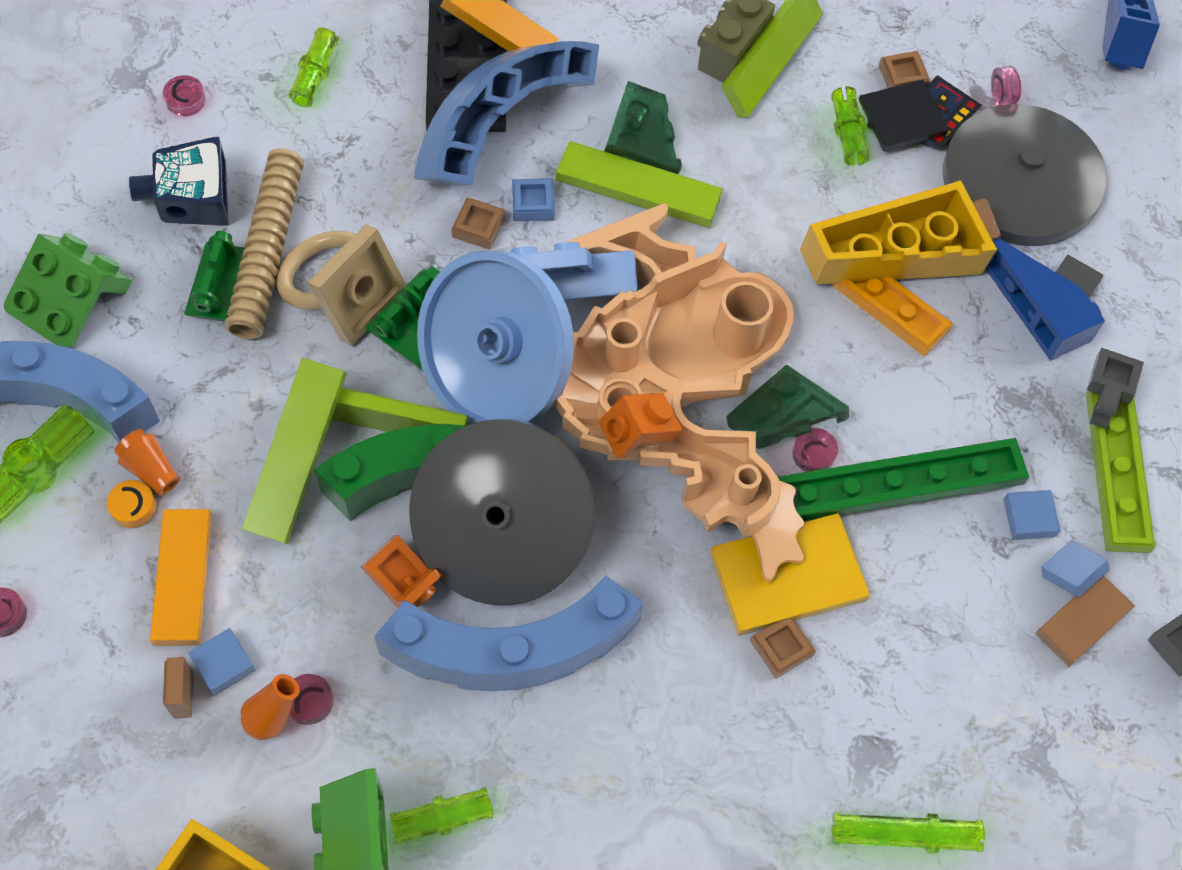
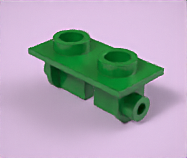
[184,231,246,321]

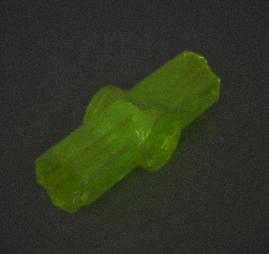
[0,404,95,524]

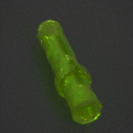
[831,812,985,854]

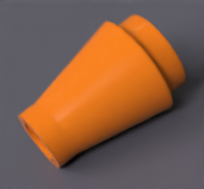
[114,429,180,496]
[241,674,300,740]

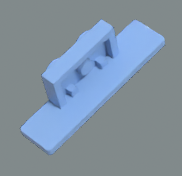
[511,242,638,301]

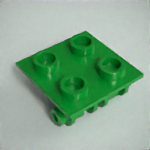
[365,266,440,371]

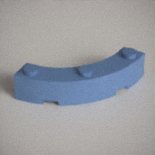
[414,41,599,186]
[0,341,160,442]
[374,575,644,691]

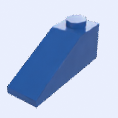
[1102,0,1160,70]
[985,238,1105,361]

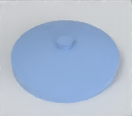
[417,250,574,425]

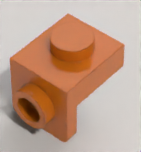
[599,393,683,458]
[361,535,441,608]

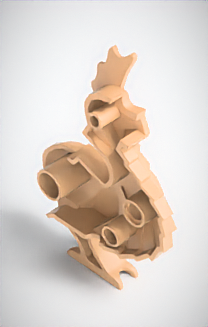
[553,203,804,583]

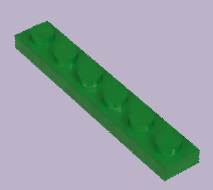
[777,438,1029,521]

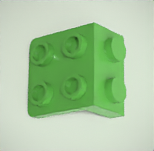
[4,233,133,348]

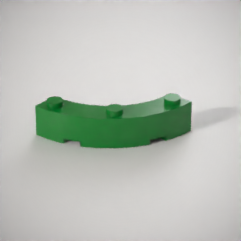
[314,424,466,521]

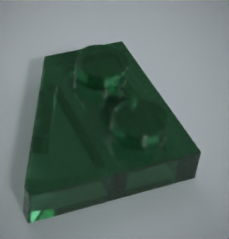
[604,81,682,174]
[726,364,849,449]

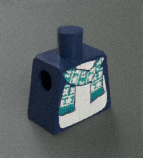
[129,136,229,226]

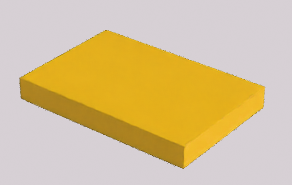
[709,513,870,636]

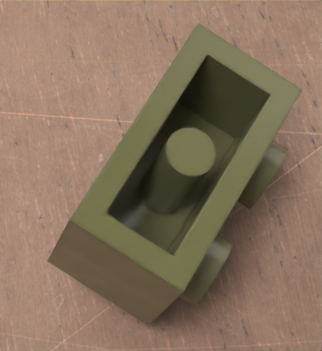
[697,0,775,83]

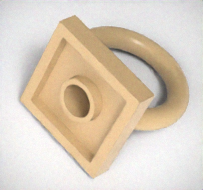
[276,224,406,346]

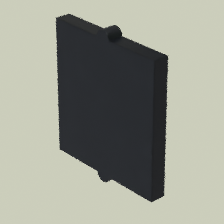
[858,79,949,151]

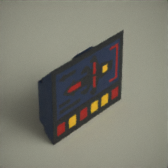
[921,75,982,148]

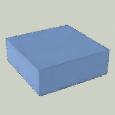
[512,178,555,221]
[1003,490,1060,540]
[1041,540,1109,598]
[188,628,256,696]

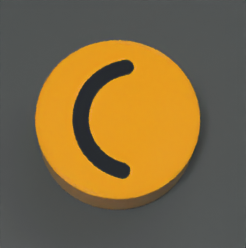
[107,480,156,528]

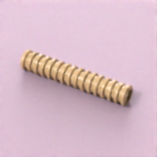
[224,148,304,339]

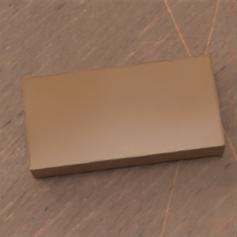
[1035,576,1135,667]

